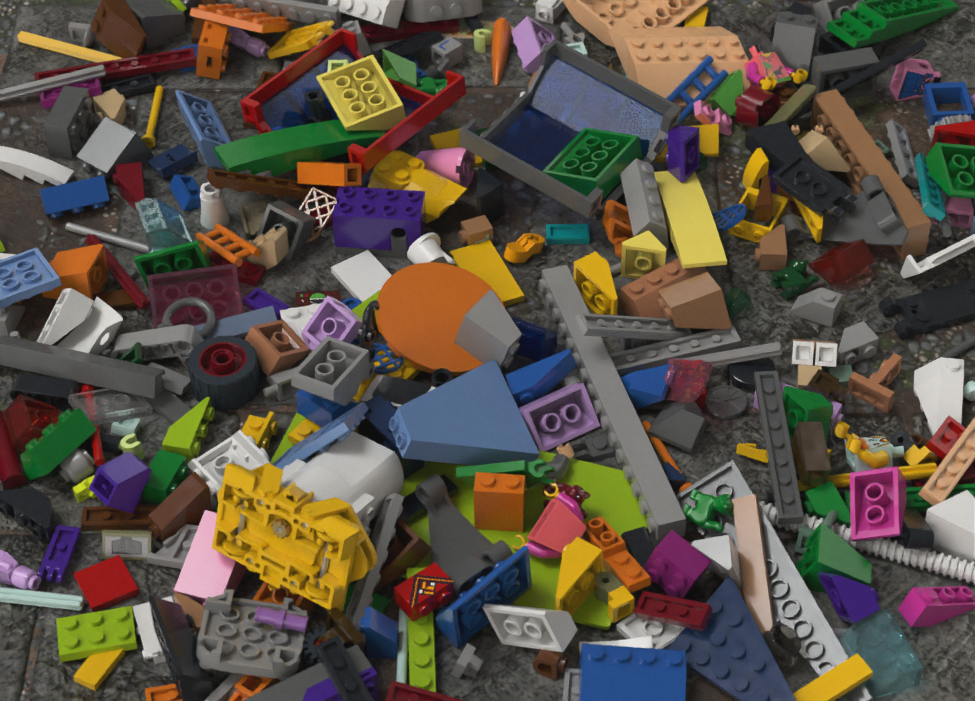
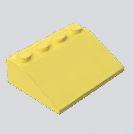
[316,54,406,131]

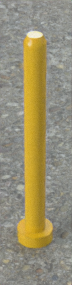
[141,85,164,149]

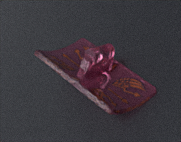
[663,358,712,403]

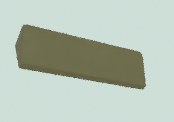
[764,84,817,126]

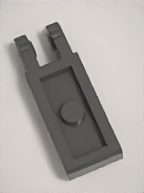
[570,434,616,462]

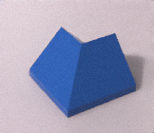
[620,363,675,410]

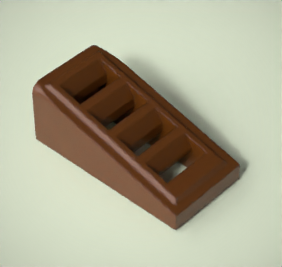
[754,176,773,221]

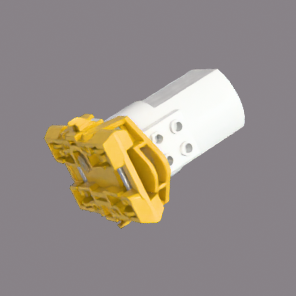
[212,431,404,612]

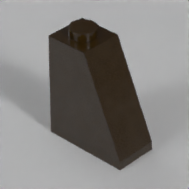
[791,422,831,485]

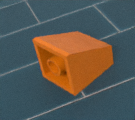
[42,244,109,300]
[474,472,527,532]

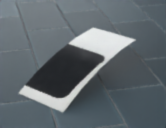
[360,375,436,407]

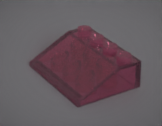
[147,263,243,329]

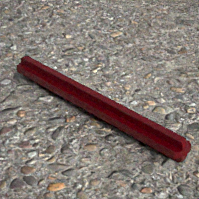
[85,233,151,310]

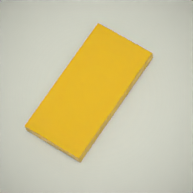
[450,239,524,307]

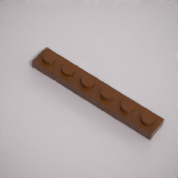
[206,169,334,203]

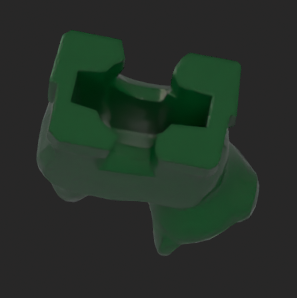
[771,260,819,300]

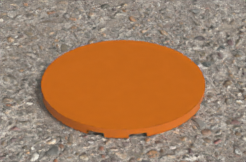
[375,262,505,376]

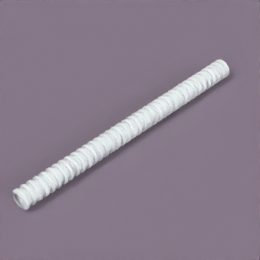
[759,501,975,585]

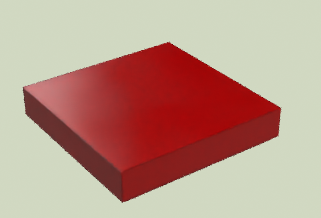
[73,555,139,612]

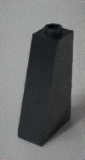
[745,121,809,172]

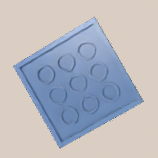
[272,401,368,470]

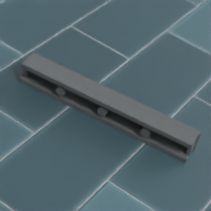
[0,335,165,399]

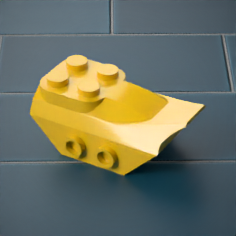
[368,150,468,224]

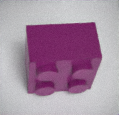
[643,530,712,599]

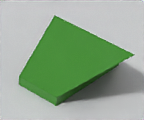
[382,49,417,88]

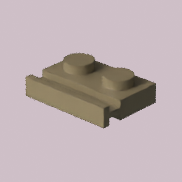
[239,200,270,239]

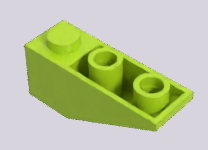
[162,397,215,464]

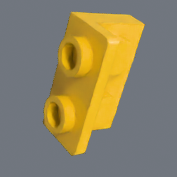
[241,411,278,452]

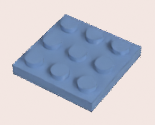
[0,247,61,308]

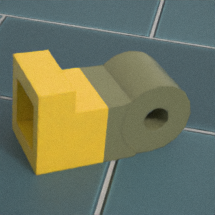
[595,572,635,623]

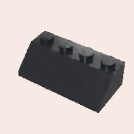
[148,597,216,701]

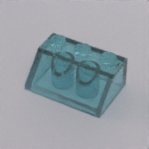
[135,198,192,253]
[839,608,923,699]

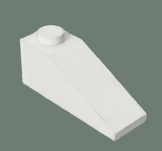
[37,288,94,345]

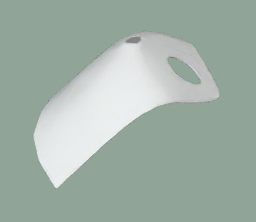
[57,297,123,355]

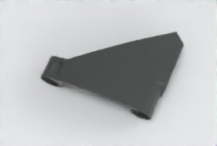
[779,174,909,246]
[414,474,512,608]

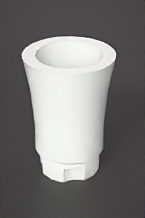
[200,182,230,230]

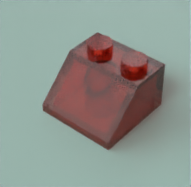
[808,239,875,285]
[3,394,59,450]

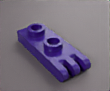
[37,525,82,583]

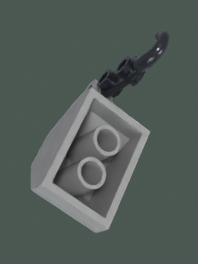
[291,300,380,406]

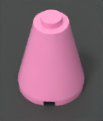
[416,147,475,188]

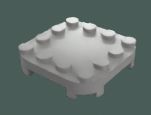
[196,589,307,680]

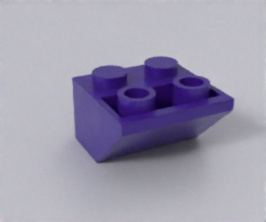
[89,451,152,513]

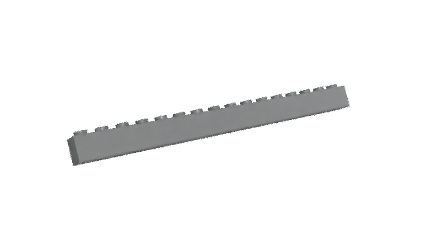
[539,265,686,542]

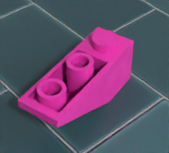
[898,586,975,627]

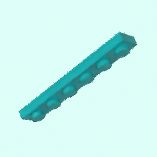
[914,153,946,221]

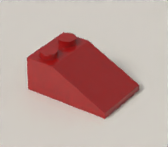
[931,120,975,149]

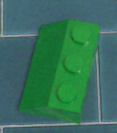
[134,240,212,290]
[20,407,97,481]

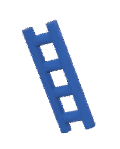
[666,56,728,125]

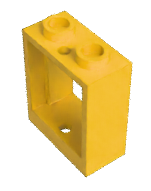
[729,187,789,243]

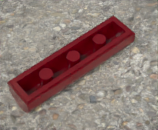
[0,410,27,490]

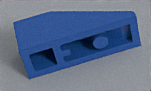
[506,349,577,408]

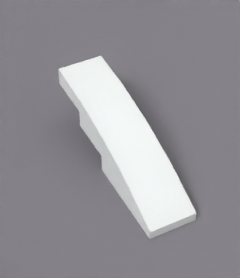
[0,146,74,186]

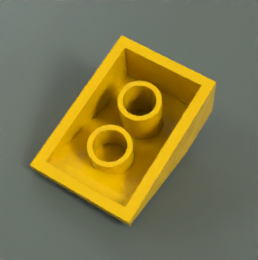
[573,251,618,315]
[555,537,602,617]

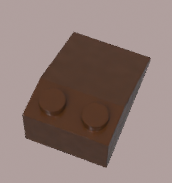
[91,0,147,58]
[356,517,432,594]

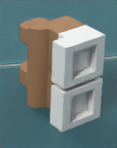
[792,339,838,367]

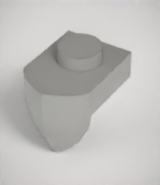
[68,22,96,48]

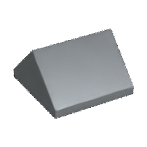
[691,535,743,592]

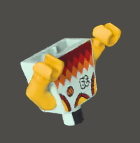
[834,421,904,472]

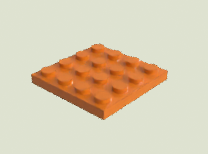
[190,3,295,33]

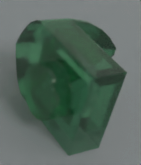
[724,288,753,320]

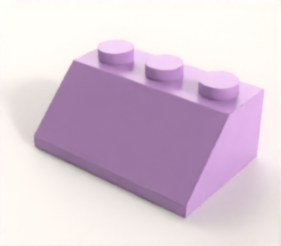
[511,16,568,75]
[518,383,600,451]

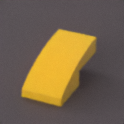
[742,148,769,190]

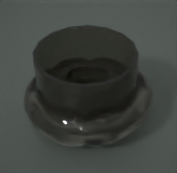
[761,624,801,670]

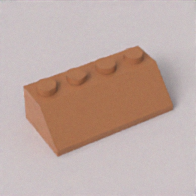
[619,258,707,318]

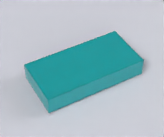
[546,224,590,245]

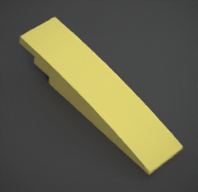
[654,171,727,269]

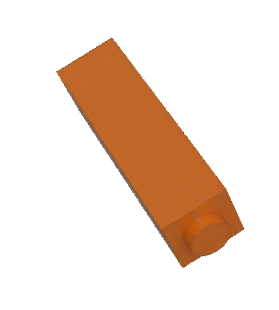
[297,161,362,186]

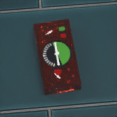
[295,290,340,308]

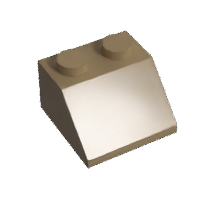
[799,130,851,172]

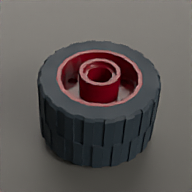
[188,335,261,411]

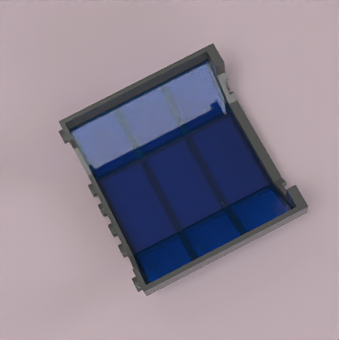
[459,39,682,221]

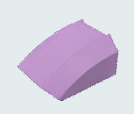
[301,295,362,351]

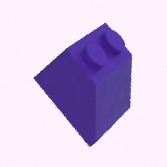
[666,125,700,182]
[817,572,880,623]

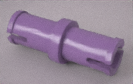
[254,605,309,633]

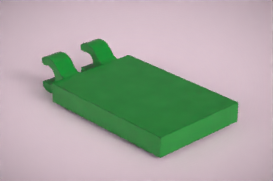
[456,459,556,488]

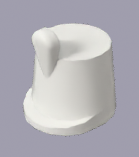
[407,232,456,265]

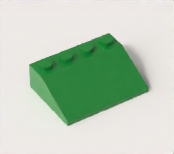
[542,127,643,202]
[925,142,975,199]

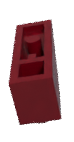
[113,162,148,220]

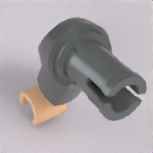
[526,442,574,489]

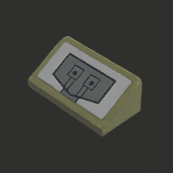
[102,530,154,561]

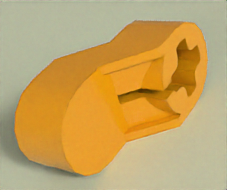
[504,233,545,263]

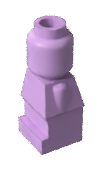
[227,25,270,57]
[0,550,41,591]

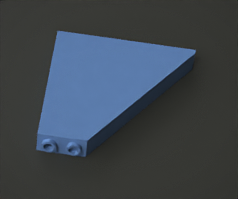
[389,360,540,466]

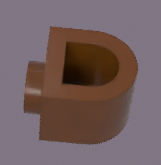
[532,649,569,680]

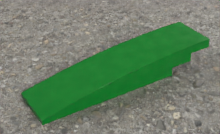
[826,0,959,48]
[214,119,385,176]

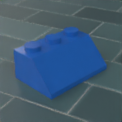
[39,175,110,218]

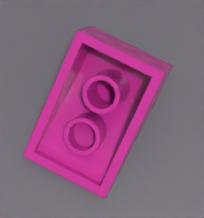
[850,466,907,542]

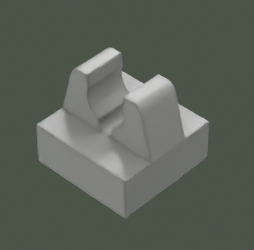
[450,643,483,679]

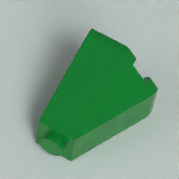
[796,523,873,593]

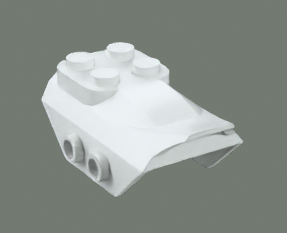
[187,430,271,496]

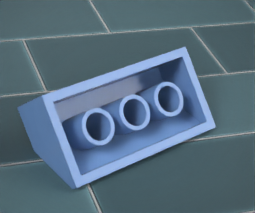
[175,89,232,169]

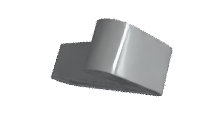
[112,324,204,369]

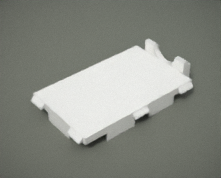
[132,596,173,664]

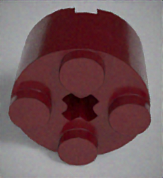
[735,85,781,129]

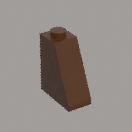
[148,472,213,544]

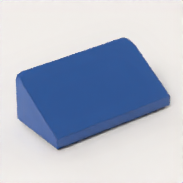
[169,174,201,211]

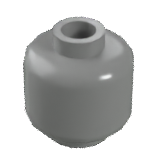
[59,448,95,484]

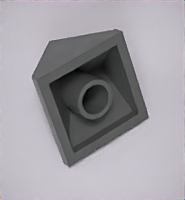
[647,396,708,452]

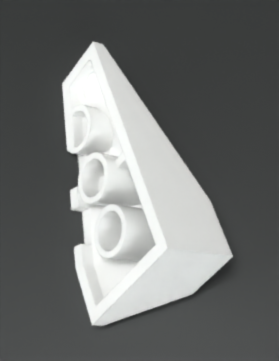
[913,357,964,436]

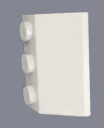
[482,604,578,652]

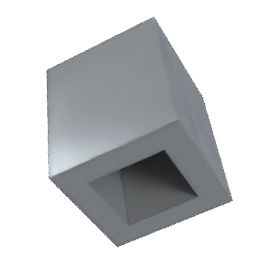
[431,36,463,69]

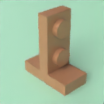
[848,353,902,413]

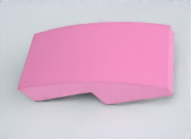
[694,99,732,136]

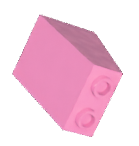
[174,510,247,607]

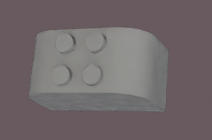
[403,0,483,22]

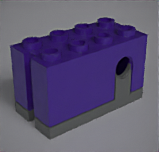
[332,186,427,258]

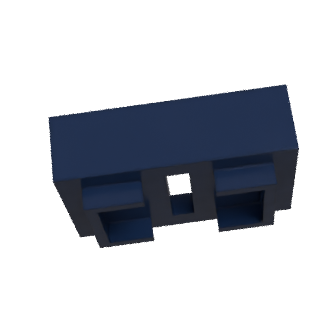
[147,143,198,179]

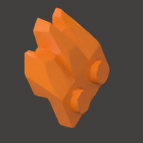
[602,200,633,258]

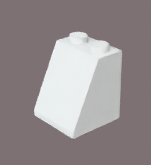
[925,490,975,563]

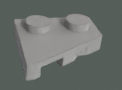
[146,524,199,569]

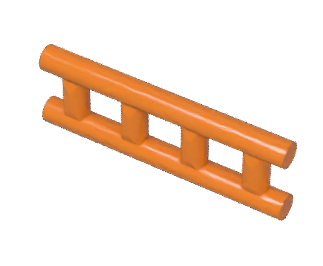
[195,223,261,267]

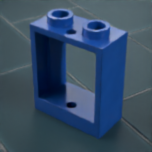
[922,82,974,126]

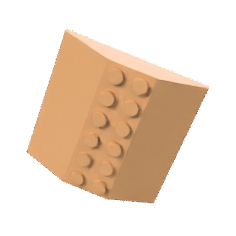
[562,0,710,48]
[608,26,750,110]

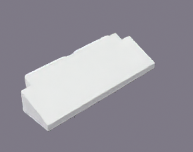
[900,234,975,278]

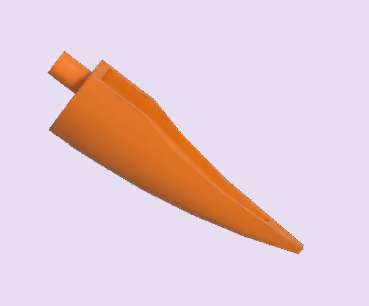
[491,17,512,86]

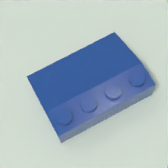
[436,545,532,649]
[579,643,686,701]

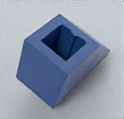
[360,607,398,658]

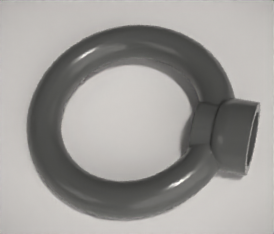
[157,297,216,339]

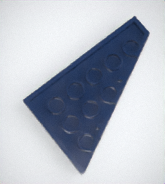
[667,576,796,701]

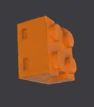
[196,20,232,80]

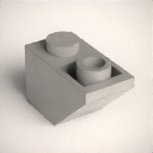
[836,321,879,365]

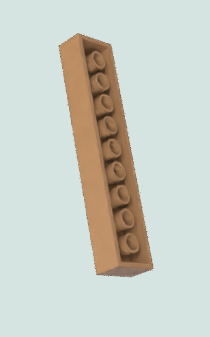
[810,89,932,260]

